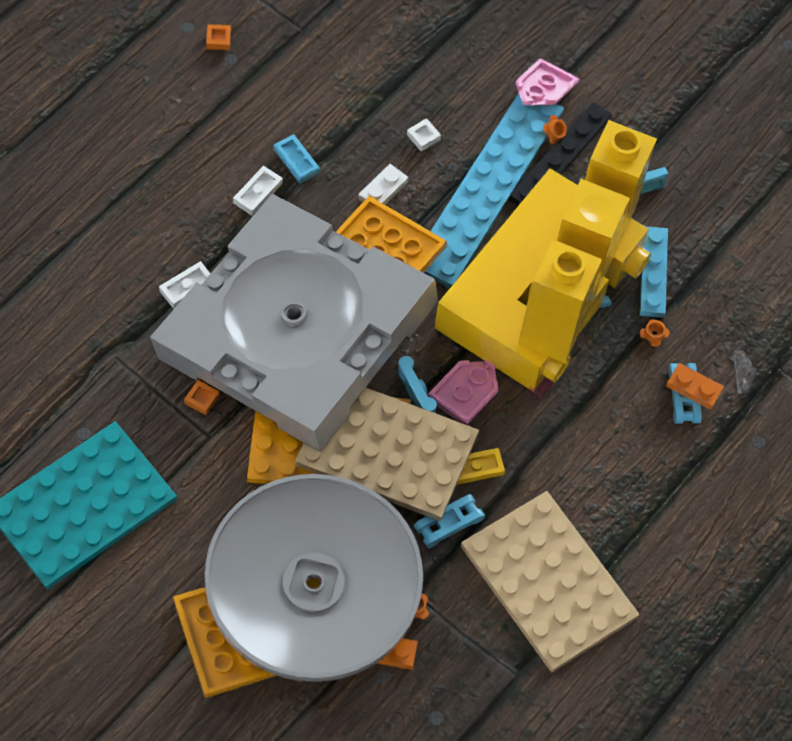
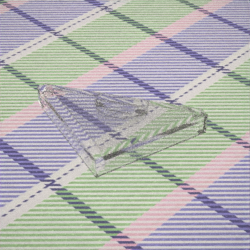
[733,350,756,393]

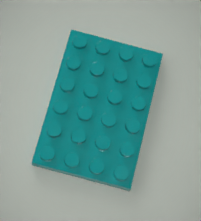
[0,421,177,590]

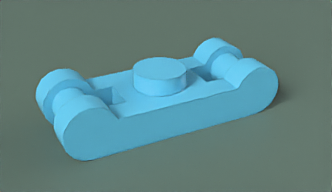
[397,356,437,413]
[669,363,702,424]
[414,494,485,548]

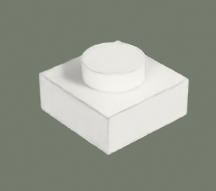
[407,119,441,151]

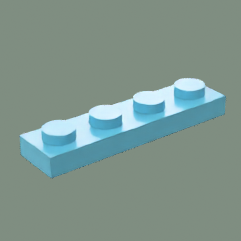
[639,226,668,318]

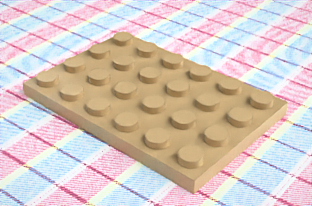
[295,387,479,521]
[461,491,640,673]

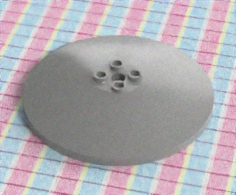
[205,474,423,682]

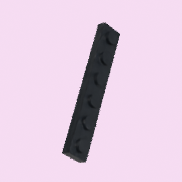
[509,102,612,206]

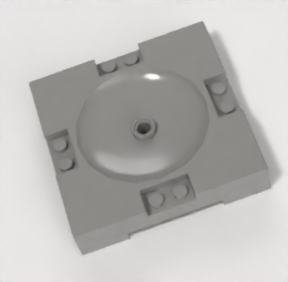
[150,194,438,452]

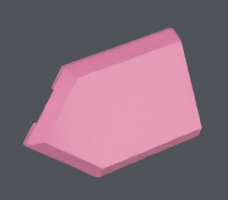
[516,59,580,106]
[427,359,499,425]

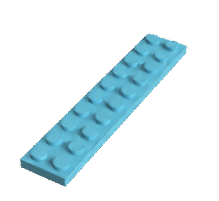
[424,93,564,289]

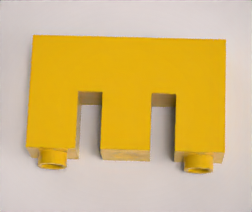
[518,120,657,363]
[434,169,651,392]

